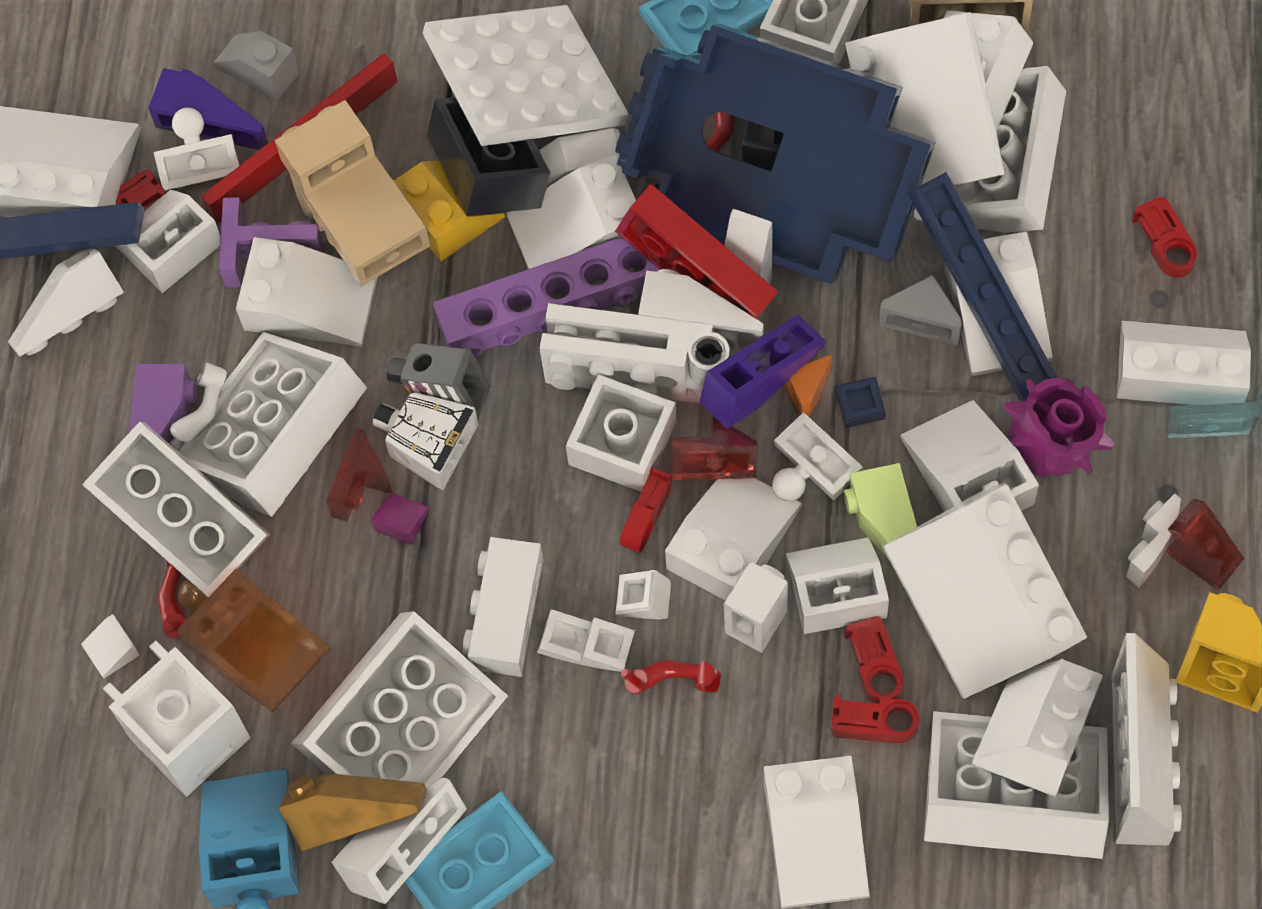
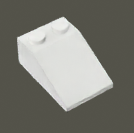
[506,155,636,269]
[944,231,1053,376]
[236,237,378,347]
[638,269,764,357]
[665,465,802,601]
[764,756,869,909]

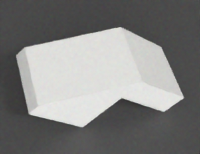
[539,128,622,187]

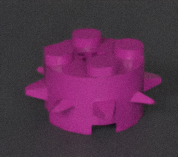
[1004,377,1114,478]

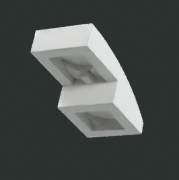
[537,609,635,672]

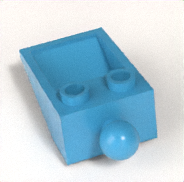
[199,769,300,909]

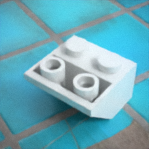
[115,190,221,293]
[786,537,889,634]

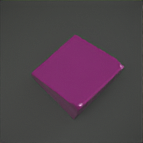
[371,493,429,545]

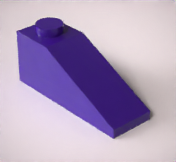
[148,68,268,150]
[699,314,826,429]

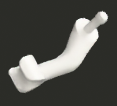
[169,363,227,450]

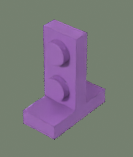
[219,197,323,288]

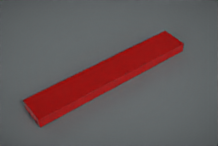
[201,53,398,224]

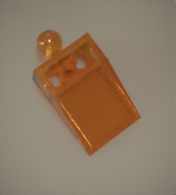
[177,568,331,713]

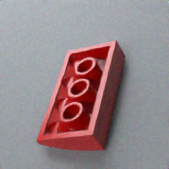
[615,184,778,319]

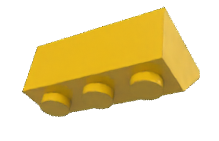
[1176,592,1262,713]

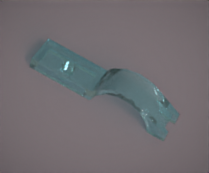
[1165,393,1262,438]

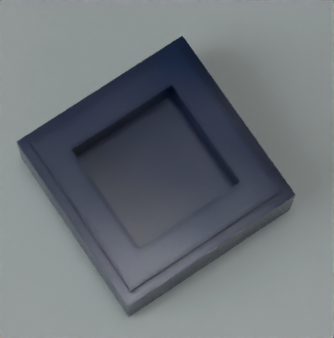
[835,377,886,428]

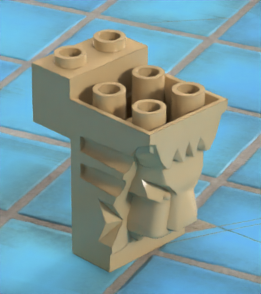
[275,100,430,286]

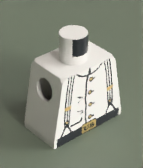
[373,392,479,490]

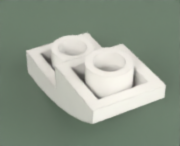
[1126,494,1181,588]

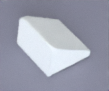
[615,570,671,620]
[81,614,140,679]

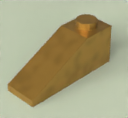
[279,773,427,851]

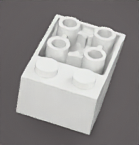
[900,400,1039,512]

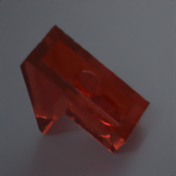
[671,416,758,480]
[326,428,392,522]
[1166,498,1245,589]

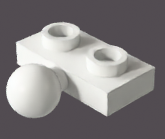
[153,108,240,190]
[772,412,863,501]

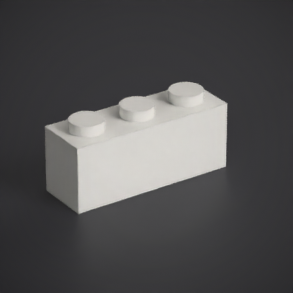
[463,537,543,677]

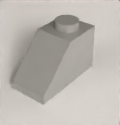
[214,31,300,102]

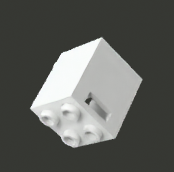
[103,641,250,797]

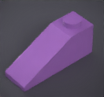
[129,364,197,443]

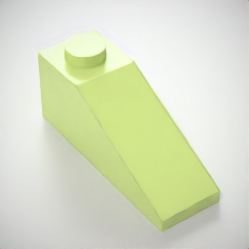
[844,463,917,561]

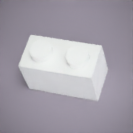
[724,561,788,653]

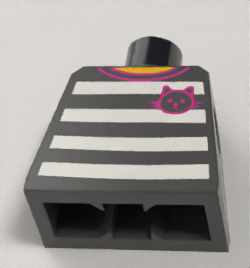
[387,343,491,419]

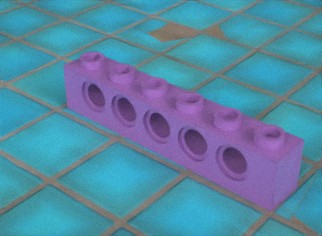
[433,237,660,357]

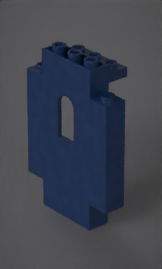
[615,24,936,284]

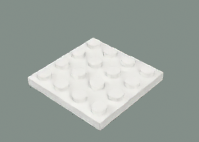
[422,5,629,146]

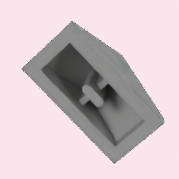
[879,275,962,346]

